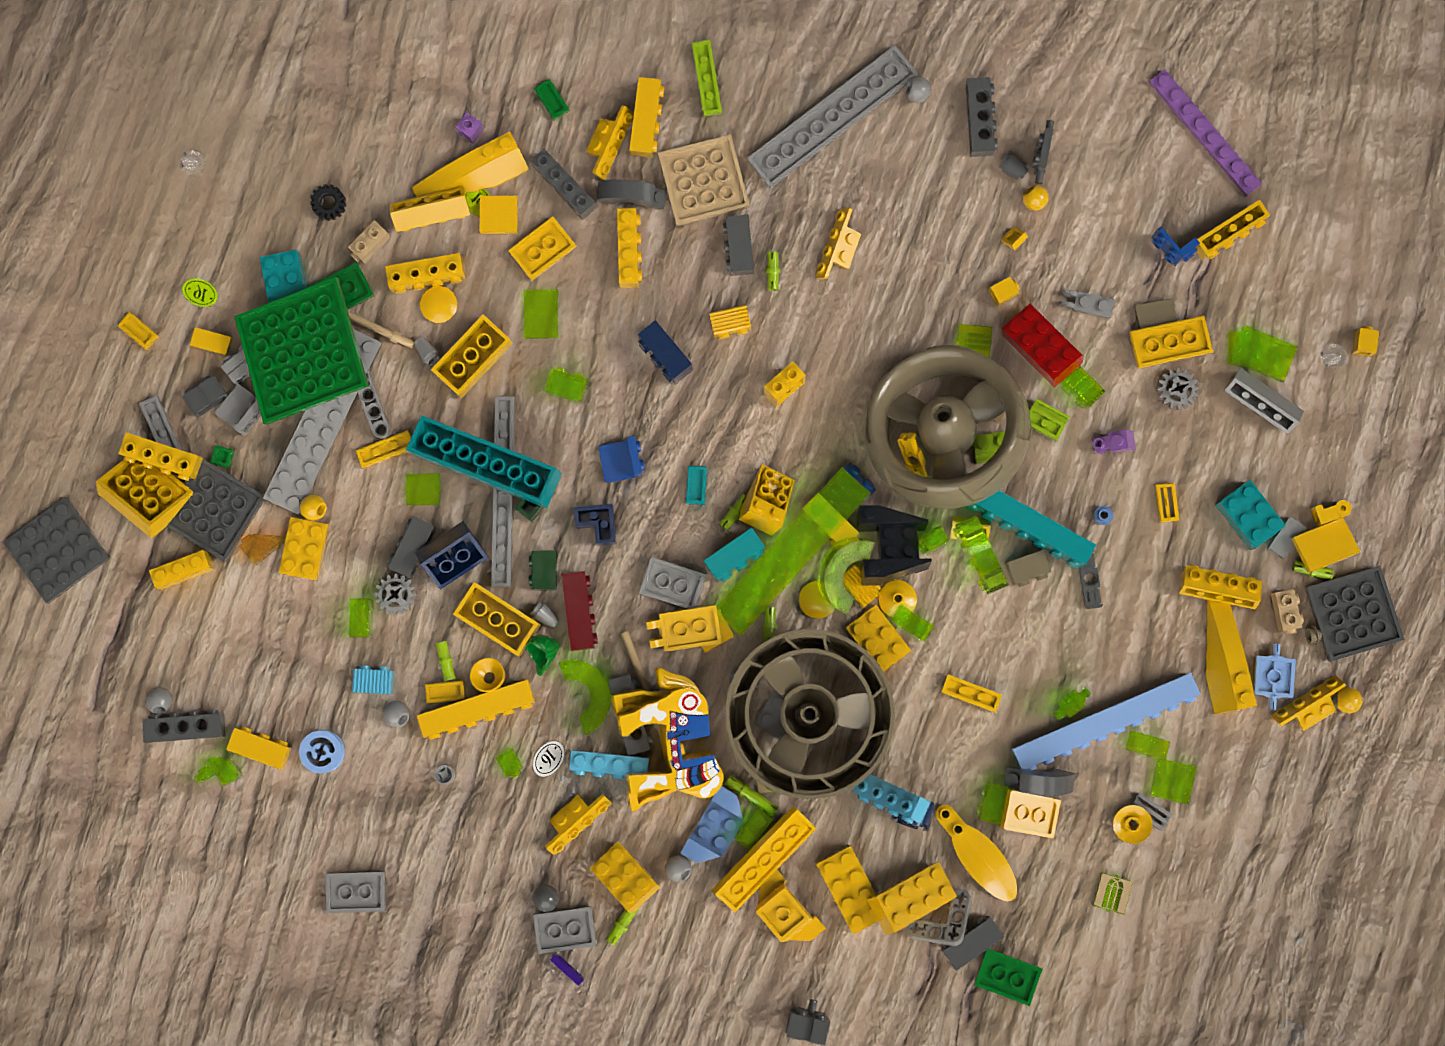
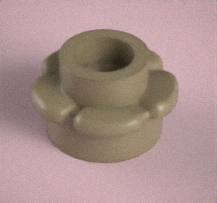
[1305,625,1322,644]

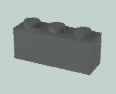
[723,214,754,276]
[388,516,437,579]
[941,916,1004,971]

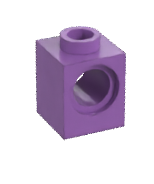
[455,112,484,144]

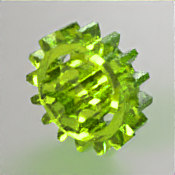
[1053,687,1091,720]

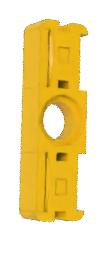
[897,433,931,478]

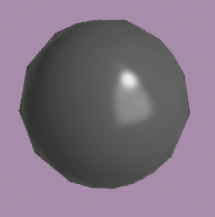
[532,884,560,912]

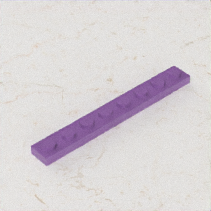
[1149,69,1262,196]

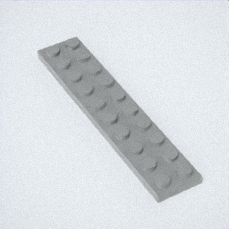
[747,45,918,189]
[263,329,382,514]

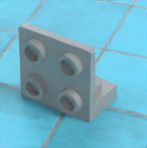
[215,384,261,436]

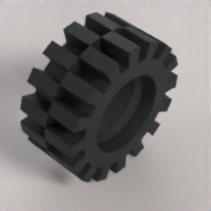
[310,184,346,221]

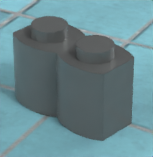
[182,375,228,418]

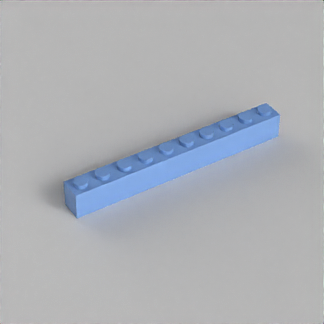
[1011,673,1200,771]

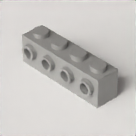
[1225,367,1304,434]

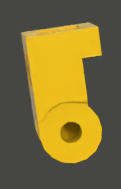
[1310,500,1352,527]

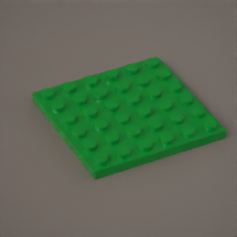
[234,277,369,425]

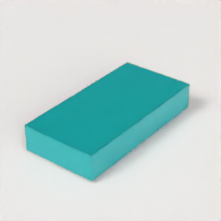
[686,466,707,505]

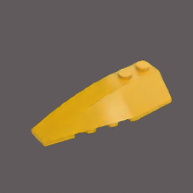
[412,131,529,197]
[1205,600,1257,714]

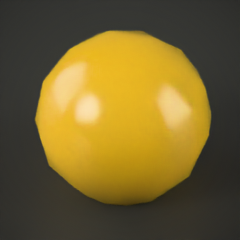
[1022,184,1049,211]
[299,494,327,521]
[1338,687,1363,714]

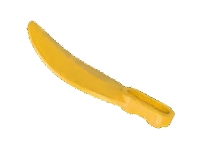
[935,805,1017,901]

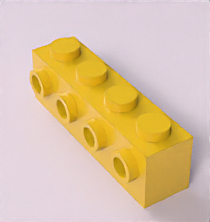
[629,77,665,158]
[390,187,470,232]
[1196,200,1270,260]
[617,208,642,288]
[385,253,466,294]
[118,432,203,481]
[1179,565,1262,609]

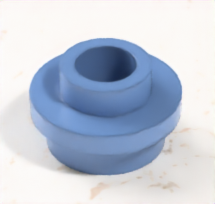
[1094,506,1113,525]

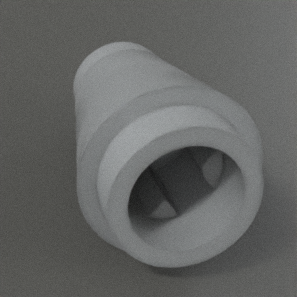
[414,337,440,366]
[530,602,559,629]

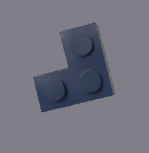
[574,504,617,546]

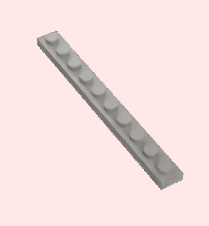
[491,397,515,587]

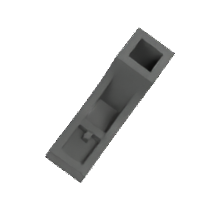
[596,179,666,210]
[1004,766,1075,796]

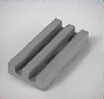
[1131,793,1172,831]

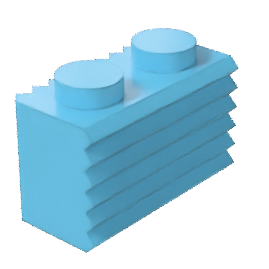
[352,665,395,695]

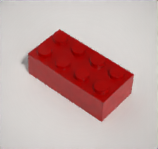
[1002,303,1083,388]

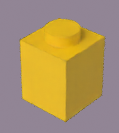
[988,277,1020,307]
[1352,326,1379,357]

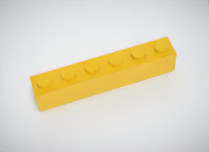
[417,679,536,740]

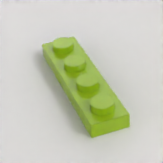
[692,40,722,117]

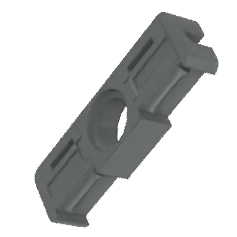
[1079,550,1103,610]

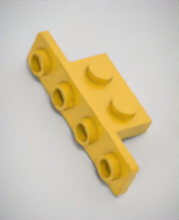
[586,105,634,180]
[815,207,861,279]
[1271,676,1346,731]
[545,794,612,855]

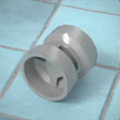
[434,765,456,784]

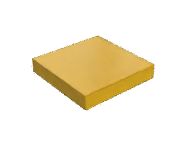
[479,196,518,234]

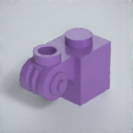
[1092,429,1136,454]

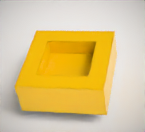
[1000,226,1028,250]

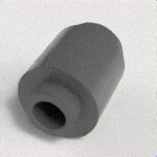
[999,154,1028,180]

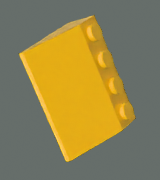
[96,460,193,539]

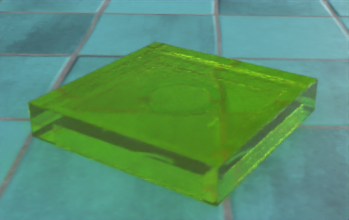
[1150,758,1197,805]

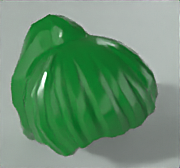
[525,634,559,676]

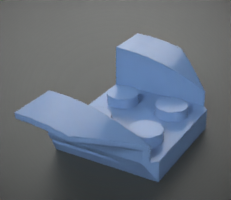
[680,786,744,863]

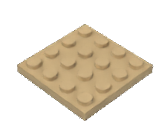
[658,134,750,226]

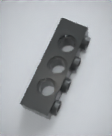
[966,77,998,157]
[530,149,597,220]
[608,674,654,756]
[142,710,226,743]

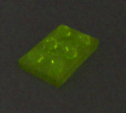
[1230,325,1298,383]

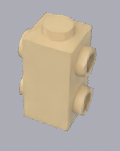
[348,220,391,264]
[1271,589,1304,635]

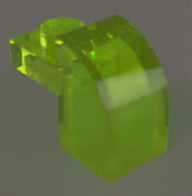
[194,757,244,786]

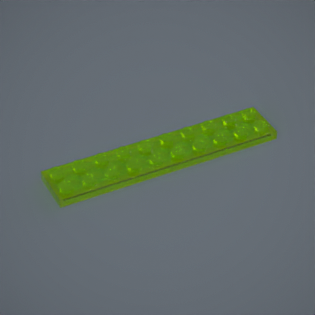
[716,467,871,636]

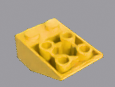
[739,464,795,536]

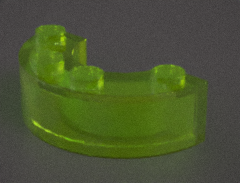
[953,515,1009,594]
[818,537,875,615]
[558,660,612,735]

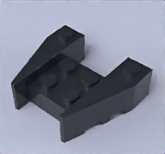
[856,505,932,586]

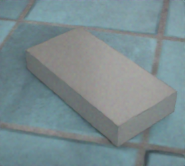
[1267,517,1306,559]

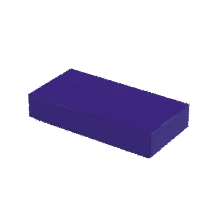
[550,953,585,986]

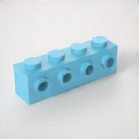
[569,750,650,779]
[852,774,930,824]

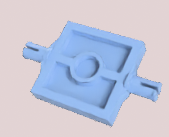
[1253,644,1296,710]

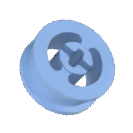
[299,730,345,773]

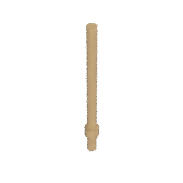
[348,311,415,349]
[621,631,660,737]

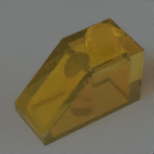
[239,534,286,565]

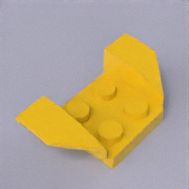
[756,870,826,942]

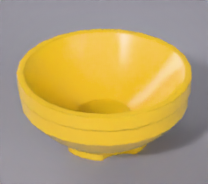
[470,658,505,693]

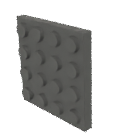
[166,459,265,562]
[3,497,111,604]
[1305,566,1405,662]

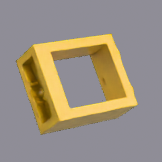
[764,361,806,408]

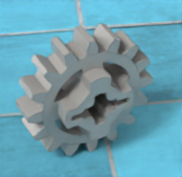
[1156,368,1200,410]
[374,574,417,616]

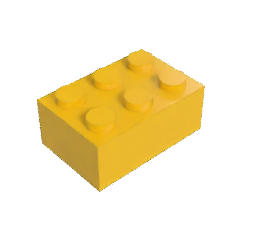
[590,841,661,914]

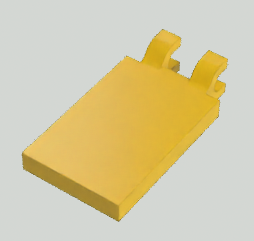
[646,604,722,652]

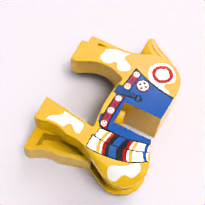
[611,667,723,811]

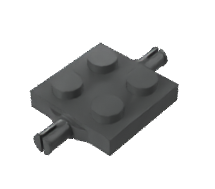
[1032,120,1055,184]

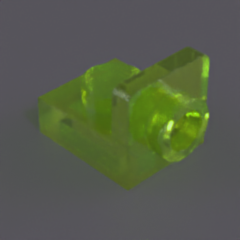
[496,748,524,779]

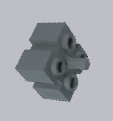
[786,999,830,1046]

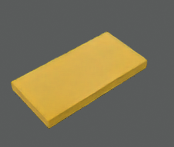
[1129,315,1213,369]

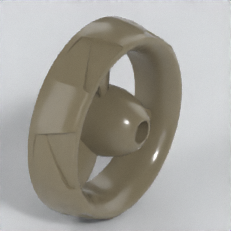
[865,345,1031,509]
[725,629,895,799]

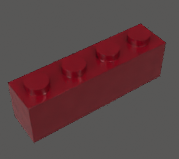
[562,571,598,652]

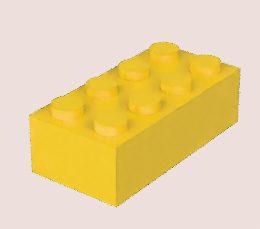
[431,314,513,399]
[453,582,541,657]
[816,845,878,935]
[867,862,957,935]

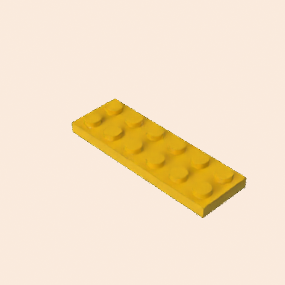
[711,806,817,912]

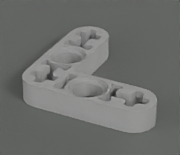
[907,889,971,946]

